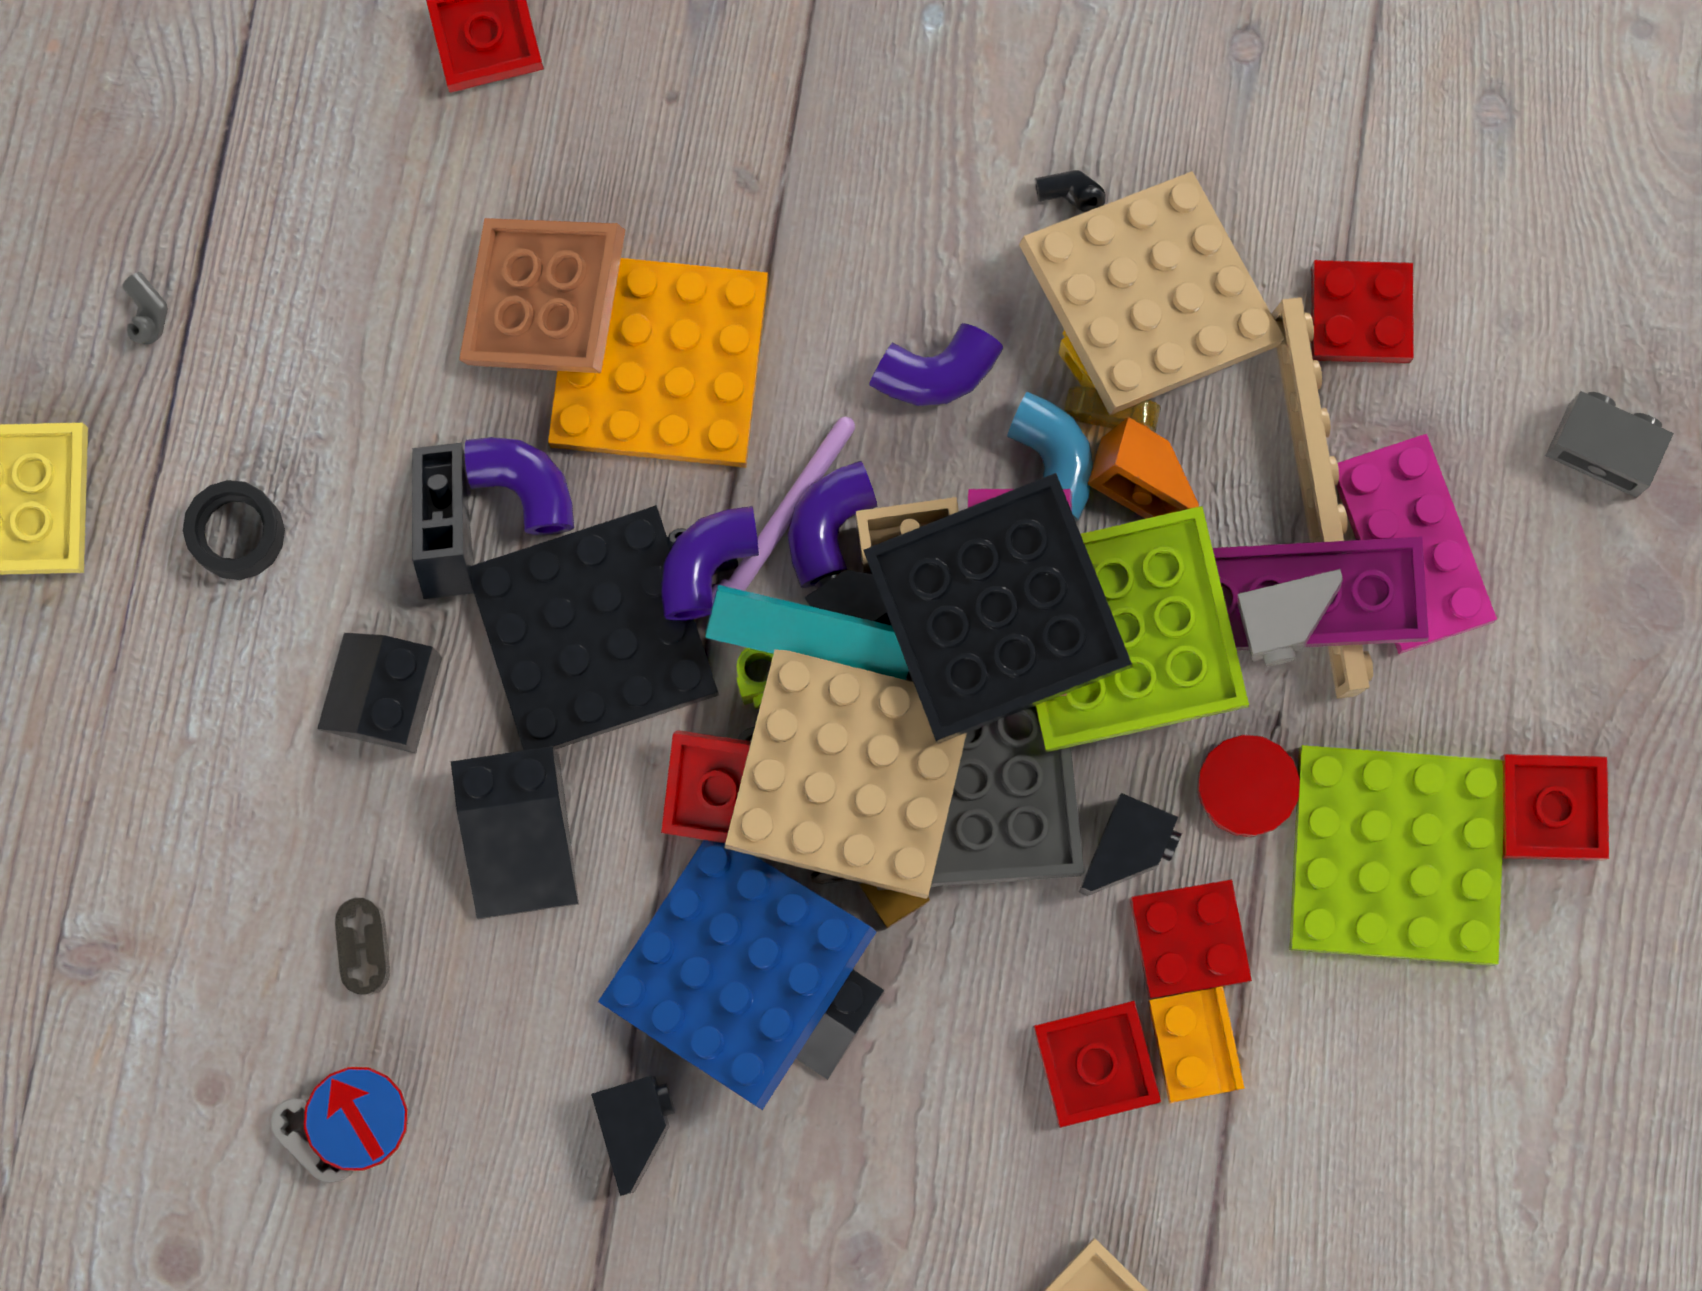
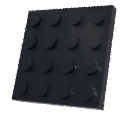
[863,473,1133,744]
[472,505,719,750]

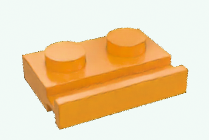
[1148,986,1245,1103]

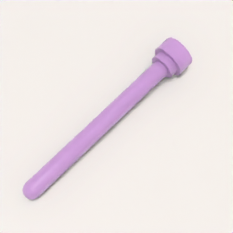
[712,417,855,598]

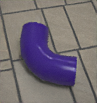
[869,323,1003,406]
[465,437,574,535]
[788,461,878,588]
[661,506,759,620]

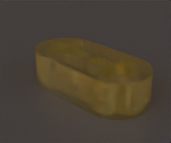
[1064,386,1161,432]

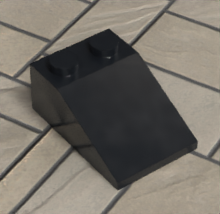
[450,746,579,919]

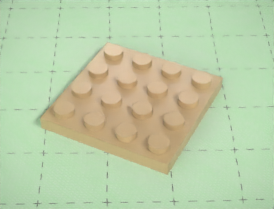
[1019,171,1285,415]
[724,650,967,899]

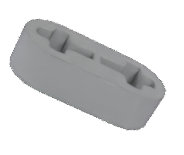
[271,1098,353,1183]

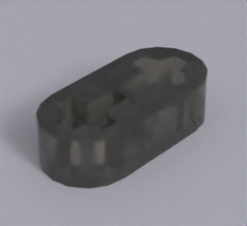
[335,897,390,996]

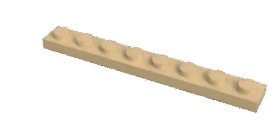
[1272,297,1373,699]

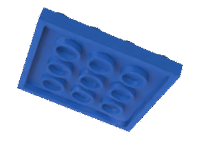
[598,840,877,1110]

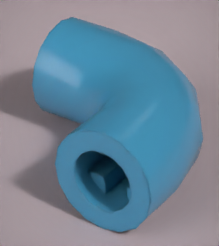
[1007,392,1093,522]

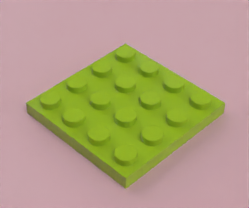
[1036,506,1249,752]
[1289,745,1503,965]

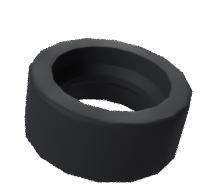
[182,480,285,580]

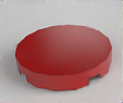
[1197,735,1300,837]

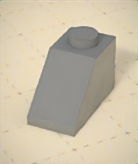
[1237,569,1343,666]

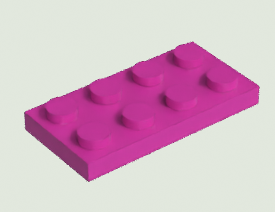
[1336,433,1497,654]

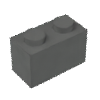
[1545,391,1674,498]

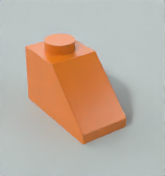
[1087,417,1199,519]

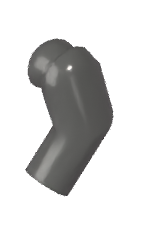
[122,272,168,345]

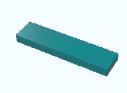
[705,585,909,680]

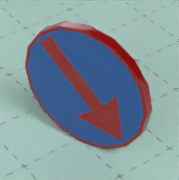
[304,1067,408,1171]

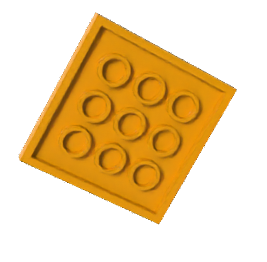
[548,258,769,468]

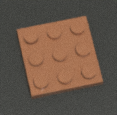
[459,218,625,373]

